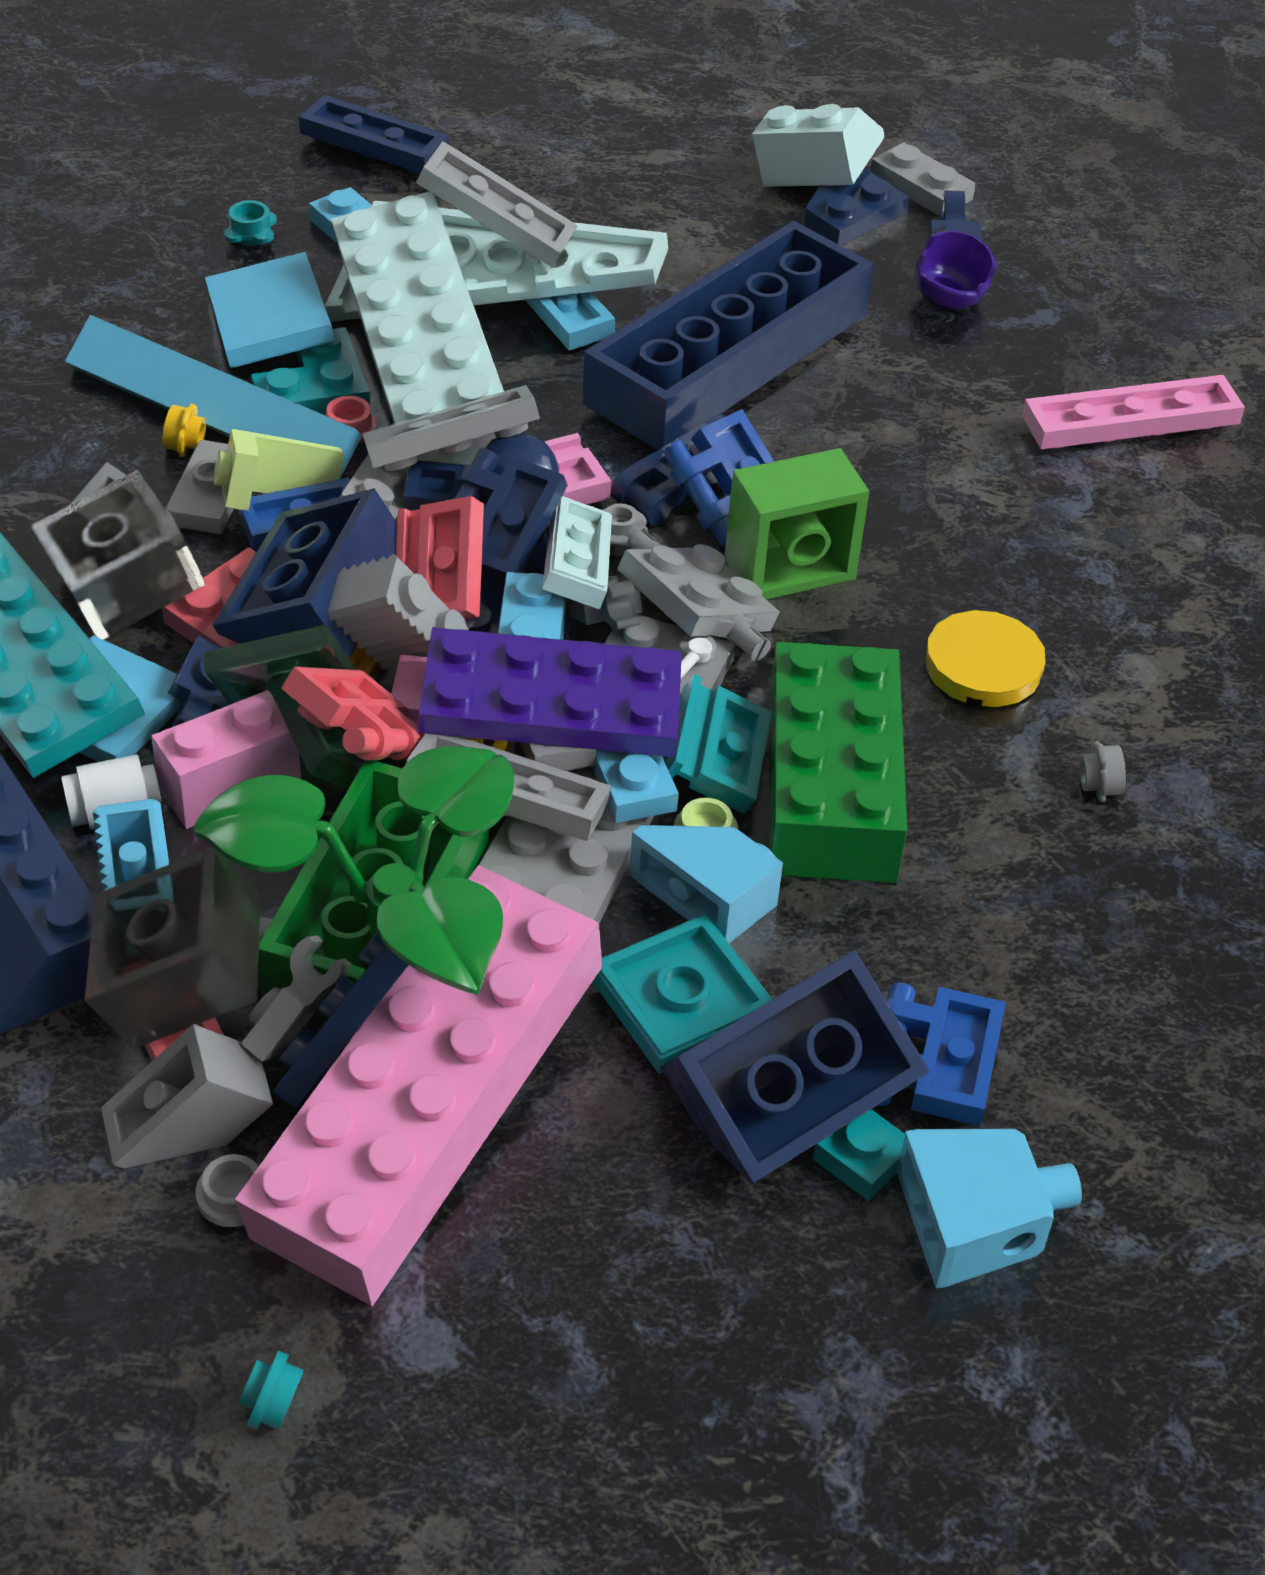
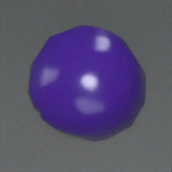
[914,230,997,311]

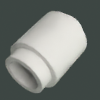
[61,754,161,830]

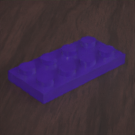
[418,627,682,757]

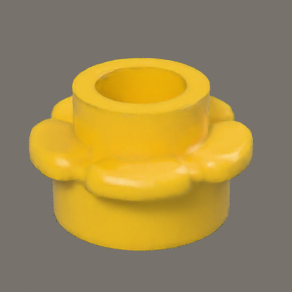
[162,403,206,458]

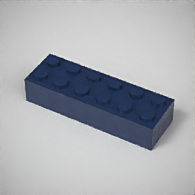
[582,221,874,450]

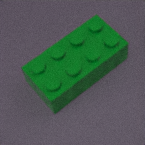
[769,642,907,883]
[256,760,489,1027]

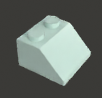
[752,104,884,186]

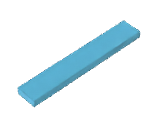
[65,315,362,478]

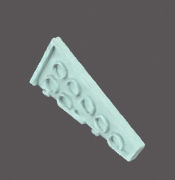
[325,200,668,322]

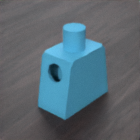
[897,1129,1082,1288]

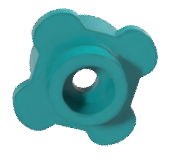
[224,200,277,246]

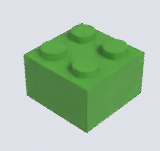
[724,448,869,599]

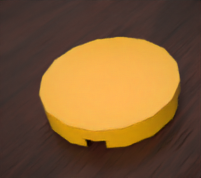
[925,610,1045,707]

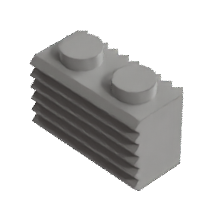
[327,553,468,677]

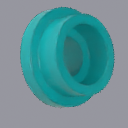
[238,1350,304,1430]

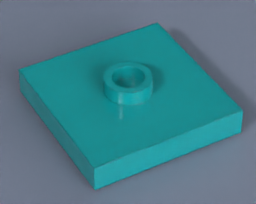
[592,914,772,1074]

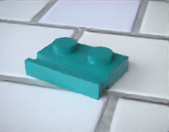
[666,674,772,814]

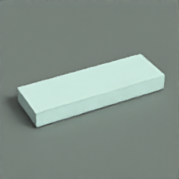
[542,496,612,609]

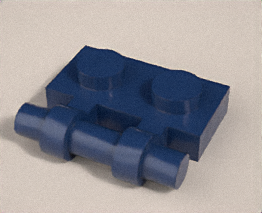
[453,448,568,581]

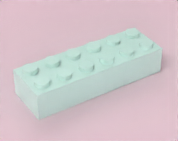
[331,191,504,471]

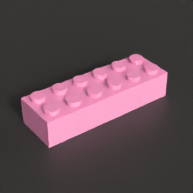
[235,865,602,1307]

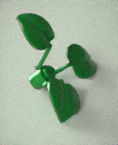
[194,746,514,995]

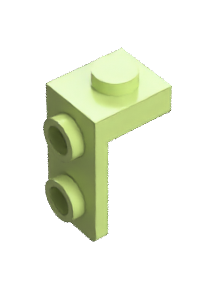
[214,429,344,511]

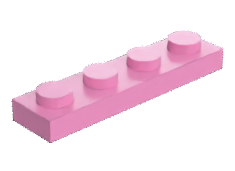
[1022,375,1245,449]

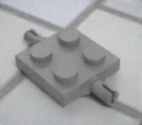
[617,528,780,661]

